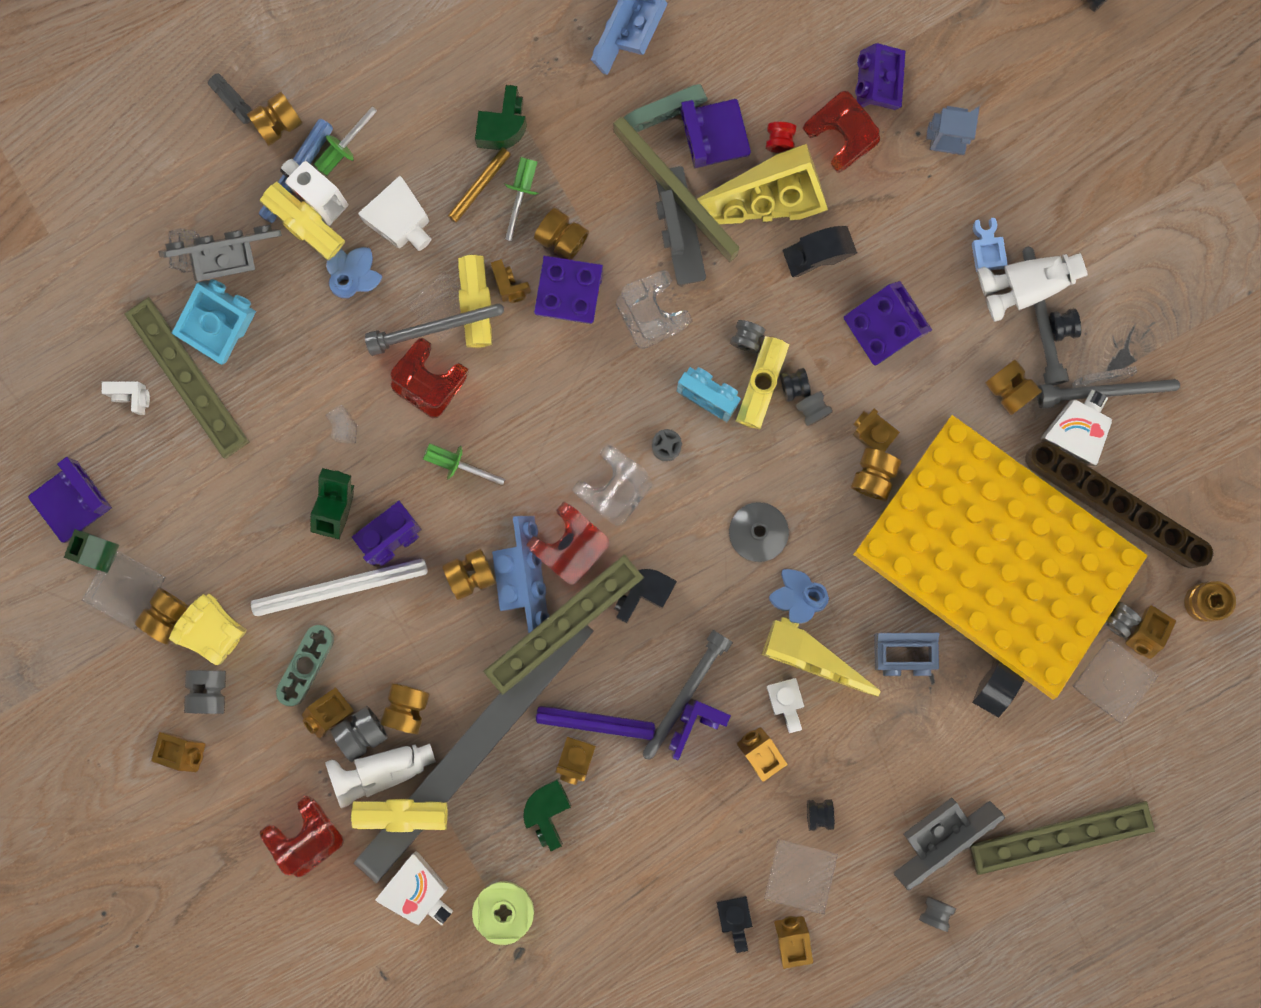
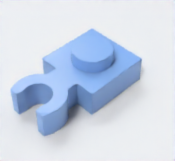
[972,218,1008,272]

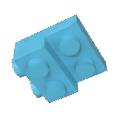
[172,279,256,365]
[676,367,741,423]

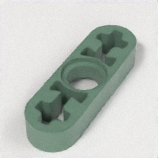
[624,84,708,132]
[276,625,334,706]

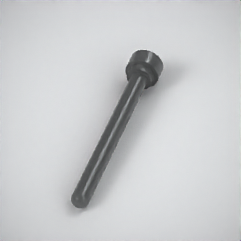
[1022,246,1069,386]
[365,304,504,356]
[1037,379,1181,408]
[643,630,733,760]

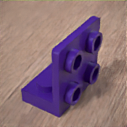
[680,99,751,169]
[534,256,603,324]
[844,281,932,365]
[28,457,112,543]
[352,501,422,566]
[669,700,731,760]

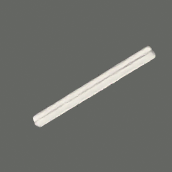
[251,559,427,616]

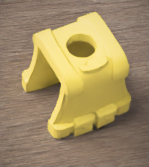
[169,594,247,665]

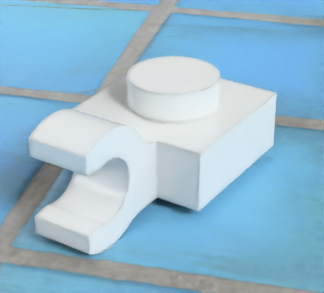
[766,678,804,734]

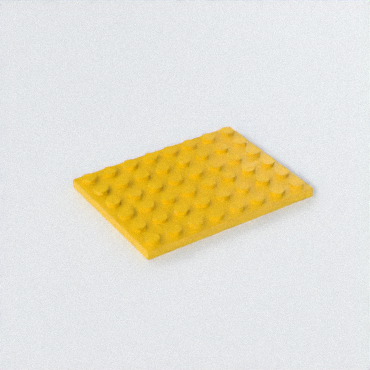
[853,415,1148,700]

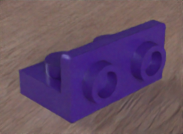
[855,43,906,110]

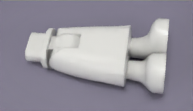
[977,253,1088,322]
[325,744,436,808]

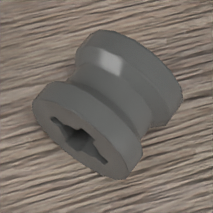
[730,320,766,353]
[795,391,833,426]
[652,429,682,462]
[1105,602,1142,639]
[919,897,956,932]

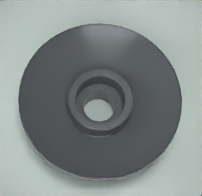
[729,502,789,562]

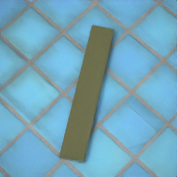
[613,117,739,263]
[124,297,250,459]
[483,554,644,695]
[970,801,1155,875]

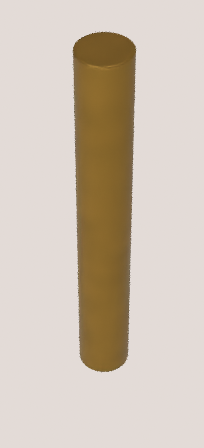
[447,147,511,223]

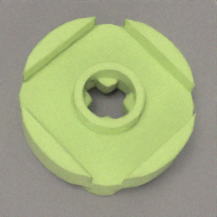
[472,881,534,945]

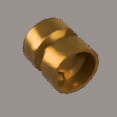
[247,91,303,146]
[534,207,590,260]
[985,359,1042,415]
[850,448,902,501]
[442,548,496,600]
[1184,581,1236,622]
[134,588,189,645]
[380,683,430,735]

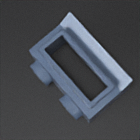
[926,106,980,155]
[874,633,940,676]

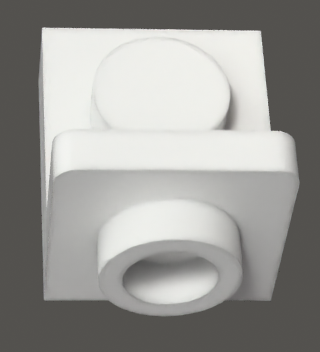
[102,382,150,415]

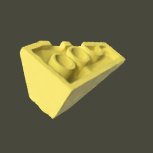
[697,144,828,224]
[761,617,880,696]

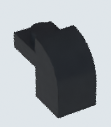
[782,226,857,277]
[614,569,677,624]
[972,658,1025,718]

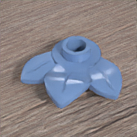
[326,247,382,298]
[769,569,829,624]

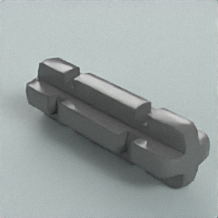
[208,73,252,124]

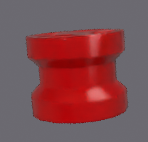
[766,122,797,153]

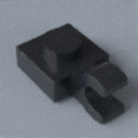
[716,896,753,953]

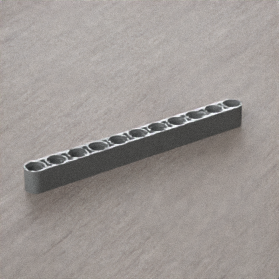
[353,625,594,884]

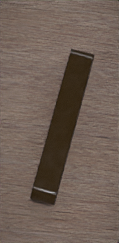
[1025,442,1213,568]

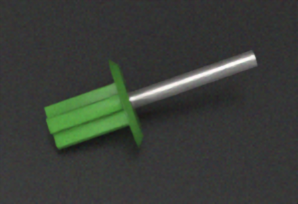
[314,107,377,176]
[504,157,539,241]
[423,443,505,485]

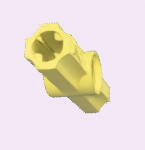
[260,181,345,261]
[458,255,492,348]
[736,336,789,430]
[351,799,448,832]

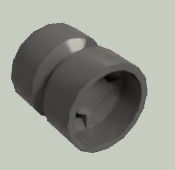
[184,670,226,714]
[331,706,388,762]

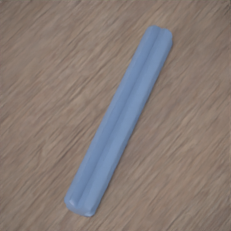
[259,119,333,223]

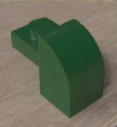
[475,85,527,150]
[310,468,355,539]
[63,529,119,573]
[523,778,572,851]

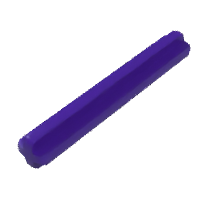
[536,706,655,740]

